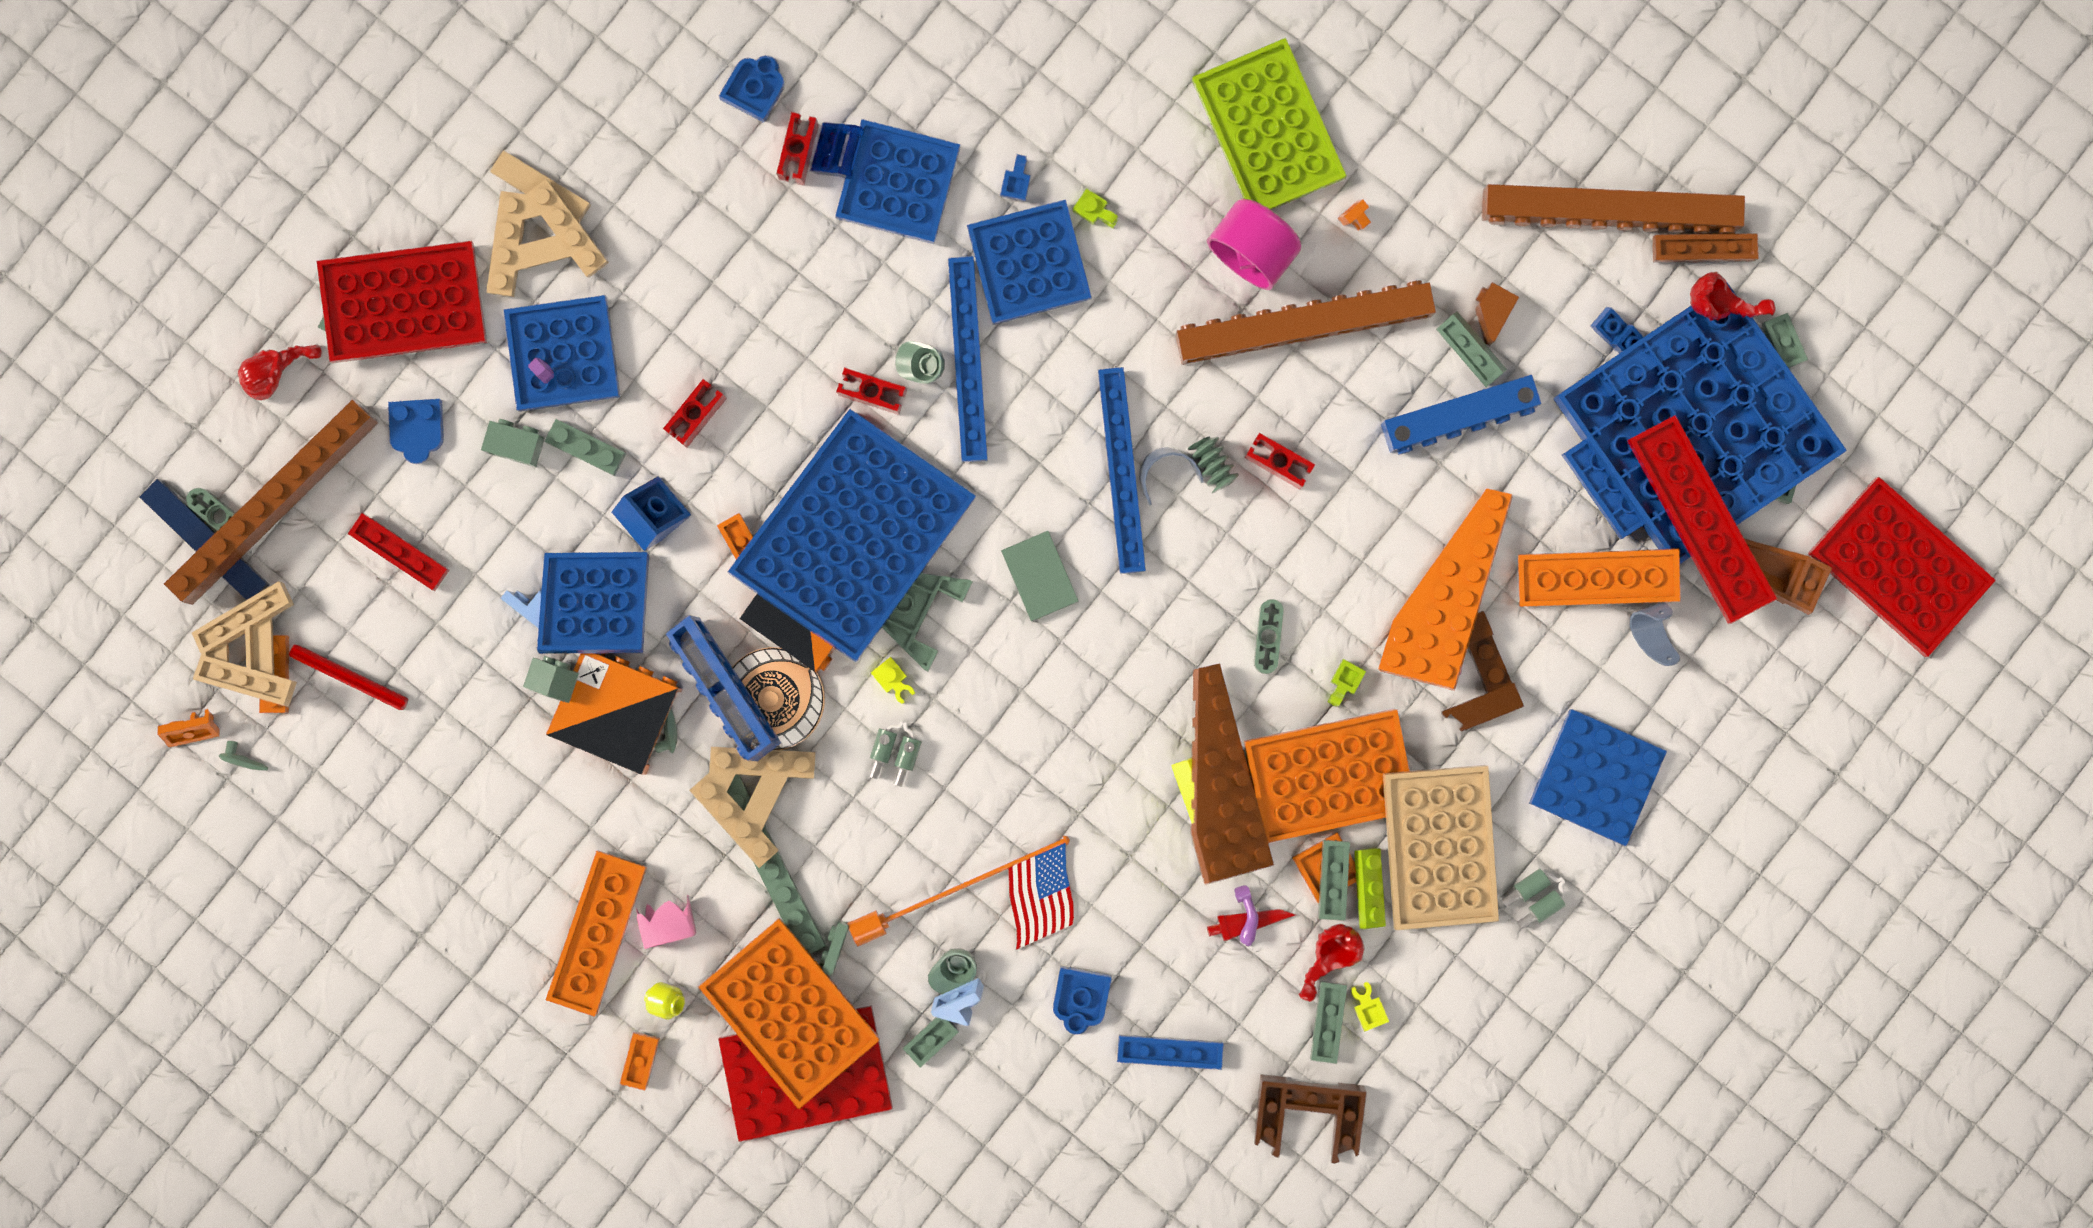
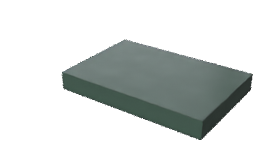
[1001,531,1079,622]

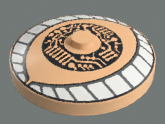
[733,647,825,750]

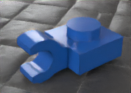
[1000,154,1031,202]

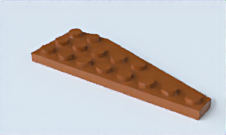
[1191,663,1274,885]

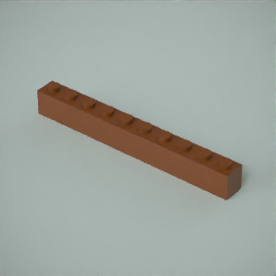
[1482,184,1745,234]
[1176,280,1436,365]
[164,400,378,605]

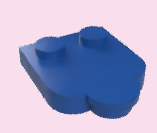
[719,56,784,123]
[388,399,444,464]
[1053,965,1112,1035]

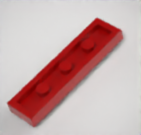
[348,513,449,591]

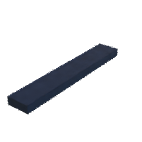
[139,479,270,600]

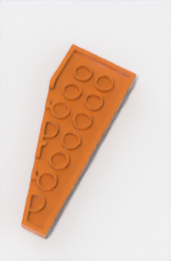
[1378,488,1513,691]

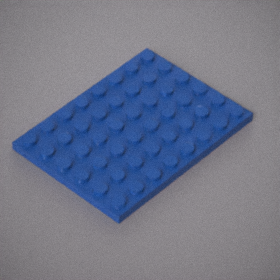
[728,409,976,663]

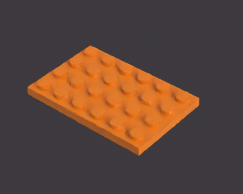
[1244,709,1409,843]
[698,918,880,1109]

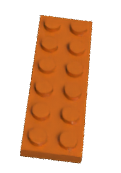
[1518,549,1680,607]
[545,850,647,1017]

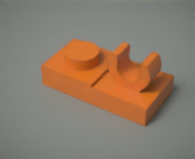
[157,709,220,747]

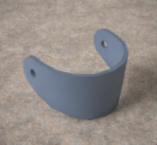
[1139,447,1204,506]
[1630,602,1680,666]

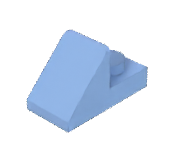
[501,590,541,628]
[931,978,984,1026]

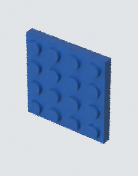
[835,119,961,244]
[967,199,1092,325]
[503,295,620,412]
[537,552,649,654]
[1529,709,1667,846]

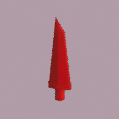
[1207,909,1296,941]

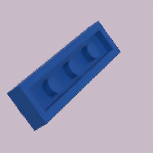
[1117,1035,1223,1070]

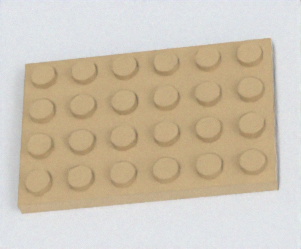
[1383,765,1499,930]

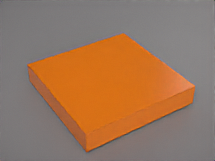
[1292,832,1356,903]

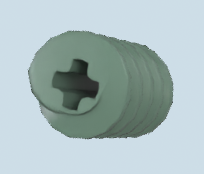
[1187,436,1239,494]

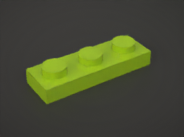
[1354,848,1386,929]

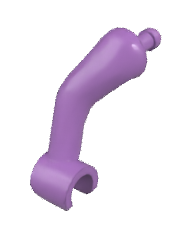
[1234,885,1259,947]

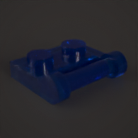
[810,122,864,179]

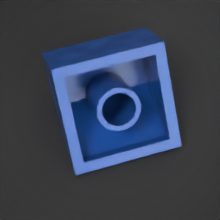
[611,476,691,551]

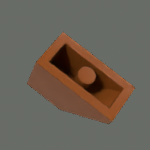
[1475,282,1519,346]

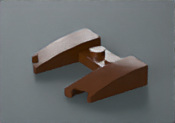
[1441,611,1524,731]
[1254,1074,1367,1164]

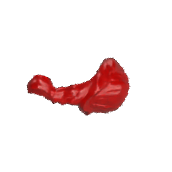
[1690,272,1776,321]
[238,344,322,400]
[1298,924,1365,1002]

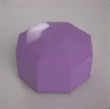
[529,358,554,383]

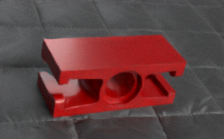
[776,112,819,186]
[836,367,907,415]
[663,379,727,448]
[1245,433,1316,490]

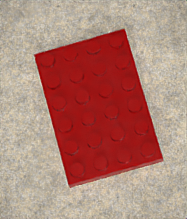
[316,241,487,363]
[1808,477,1996,657]
[718,1005,893,1142]

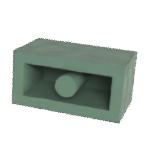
[481,419,545,467]
[523,656,579,703]

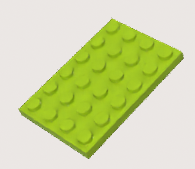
[1192,38,1347,210]

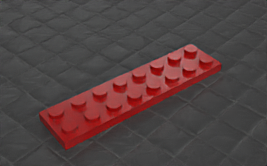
[1627,415,1777,624]

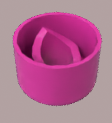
[1207,199,1301,290]

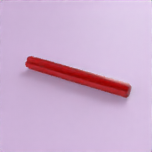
[289,644,409,710]

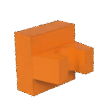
[1337,199,1371,230]

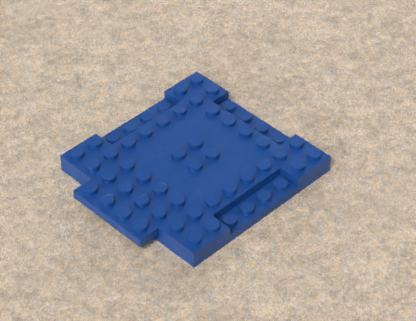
[1553,282,1847,564]

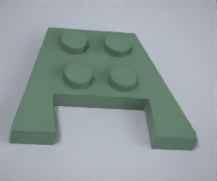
[882,573,973,672]

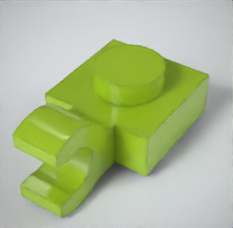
[1072,188,1118,229]
[1328,659,1366,707]

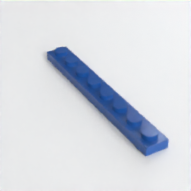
[948,256,988,463]
[1098,367,1146,574]

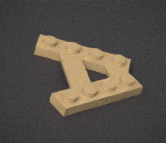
[486,179,609,297]
[192,581,297,707]
[689,747,815,868]

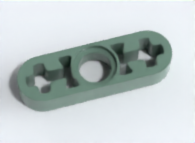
[186,488,235,531]
[1254,599,1284,674]

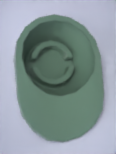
[895,341,945,384]
[928,948,977,994]

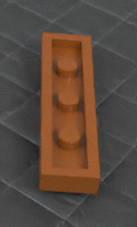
[1652,234,1759,262]

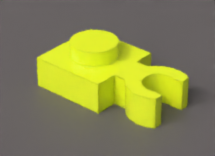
[871,657,915,704]
[1351,982,1389,1032]

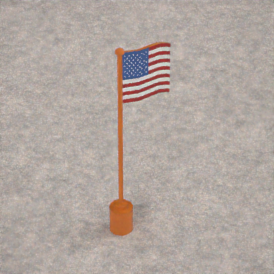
[847,836,1074,950]

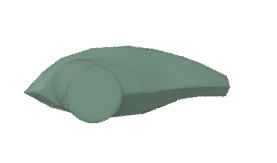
[654,709,678,753]
[219,741,268,770]

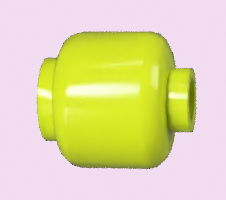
[644,982,685,1020]

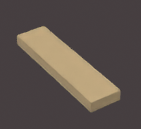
[490,150,591,222]

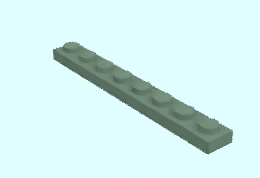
[727,775,826,954]

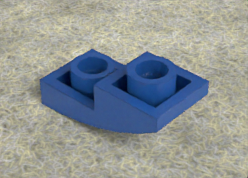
[1590,307,1643,353]

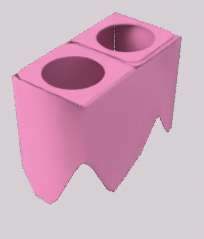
[636,895,697,949]

